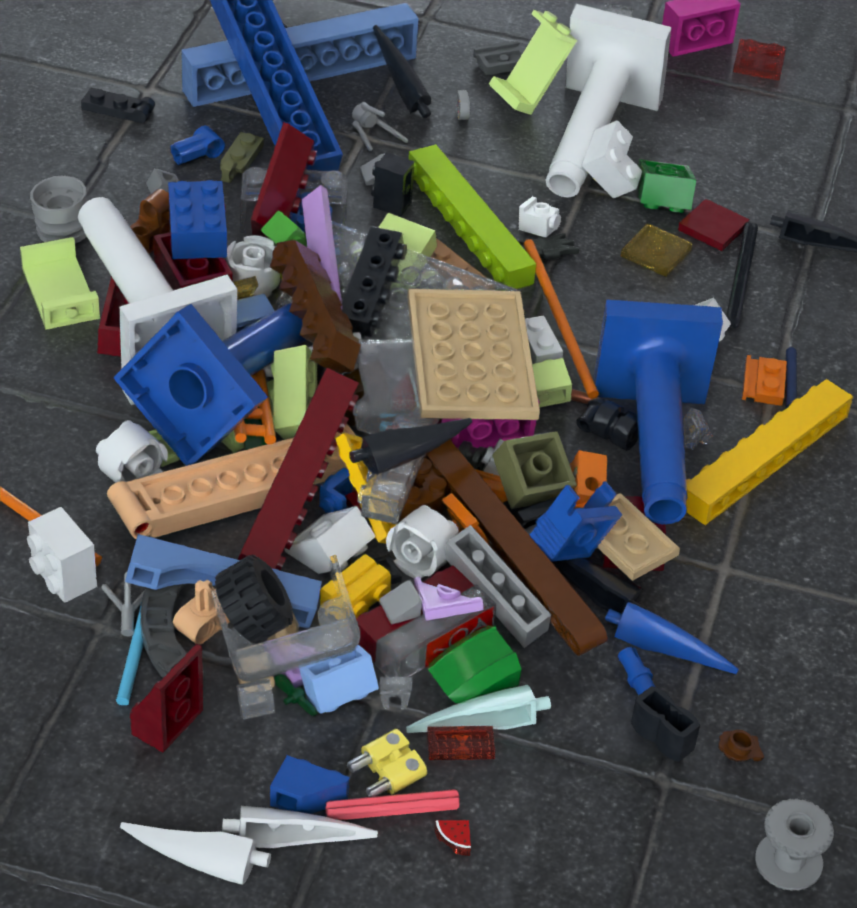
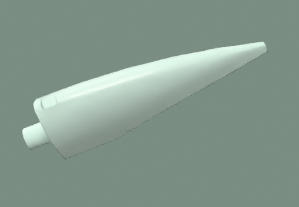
[406,685,551,733]

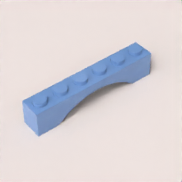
[125,534,322,629]

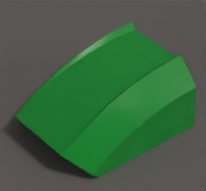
[428,626,521,704]

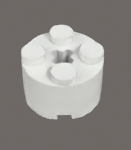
[226,236,281,297]
[96,420,168,483]
[386,505,459,578]

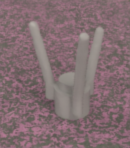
[352,102,409,151]

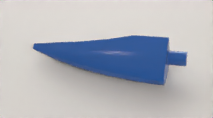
[605,602,739,674]

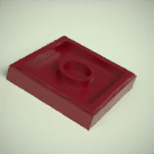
[678,199,750,251]

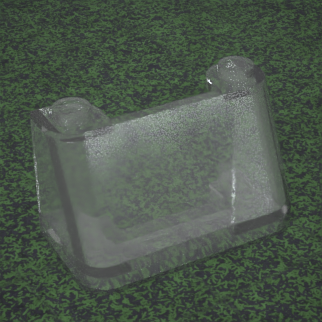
[353,337,440,434]

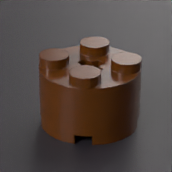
[386,458,447,524]

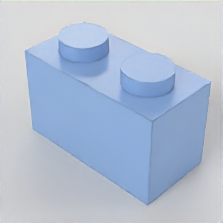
[299,644,379,714]

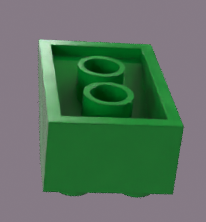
[639,159,696,213]

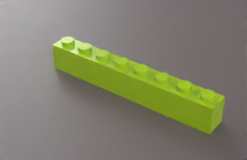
[409,144,536,291]

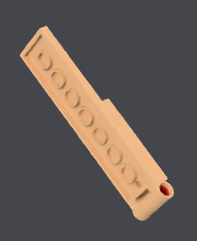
[107,424,356,539]

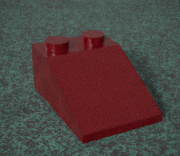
[130,644,203,752]

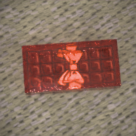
[427,726,496,760]

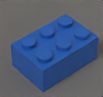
[168,180,227,259]

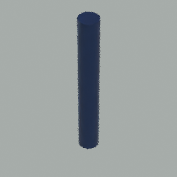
[786,347,797,408]

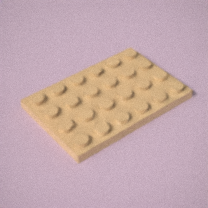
[407,289,540,420]

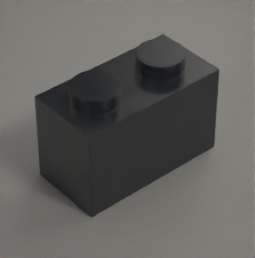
[371,152,415,217]

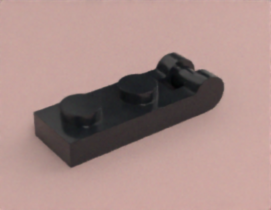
[81,88,155,123]

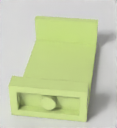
[489,10,577,115]
[20,237,100,330]

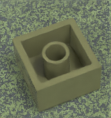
[492,431,577,509]

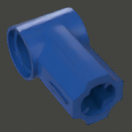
[170,126,225,165]

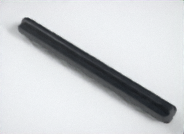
[726,222,758,329]

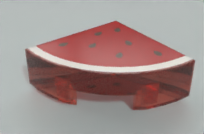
[434,820,471,856]

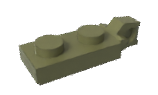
[220,132,264,183]

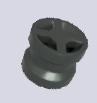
[458,441,487,471]

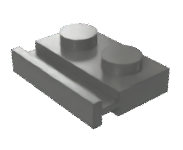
[473,41,524,75]

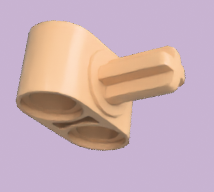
[173,580,230,645]

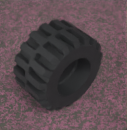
[215,554,293,644]

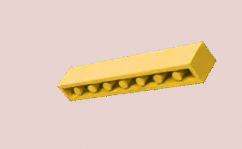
[686,379,853,525]

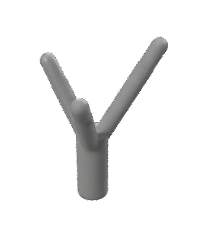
[102,572,146,636]

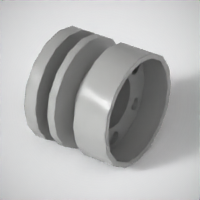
[30,176,88,243]

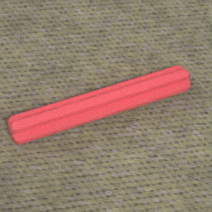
[325,789,460,820]

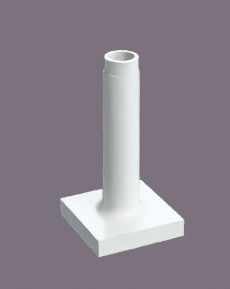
[546,4,672,197]
[78,197,237,405]

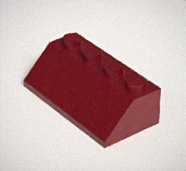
[251,122,317,238]

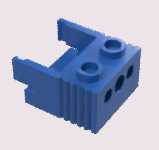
[529,481,623,562]

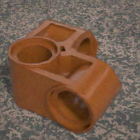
[130,189,170,254]

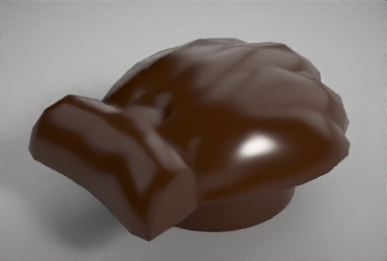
[718,730,764,762]

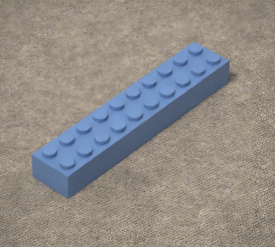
[182,3,419,107]

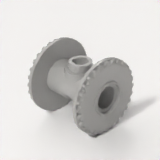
[755,799,834,891]

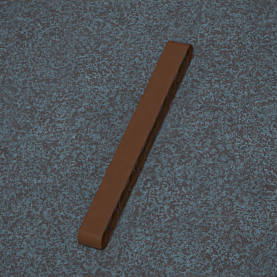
[421,440,608,656]

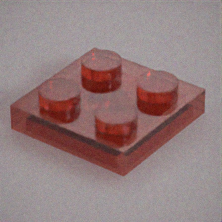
[733,39,786,80]

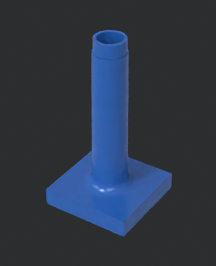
[593,300,723,525]
[113,303,307,466]

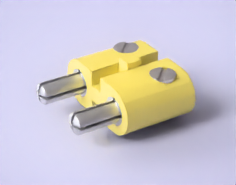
[347,729,427,797]

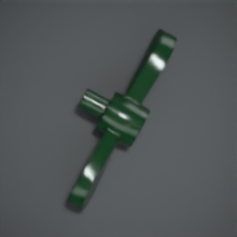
[274,674,318,717]

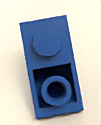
[270,755,350,814]

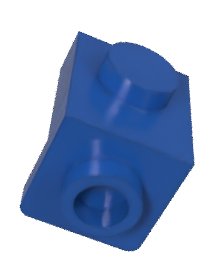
[319,467,352,513]

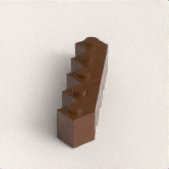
[270,240,361,373]

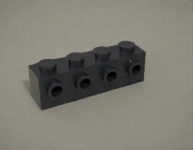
[342,226,407,338]

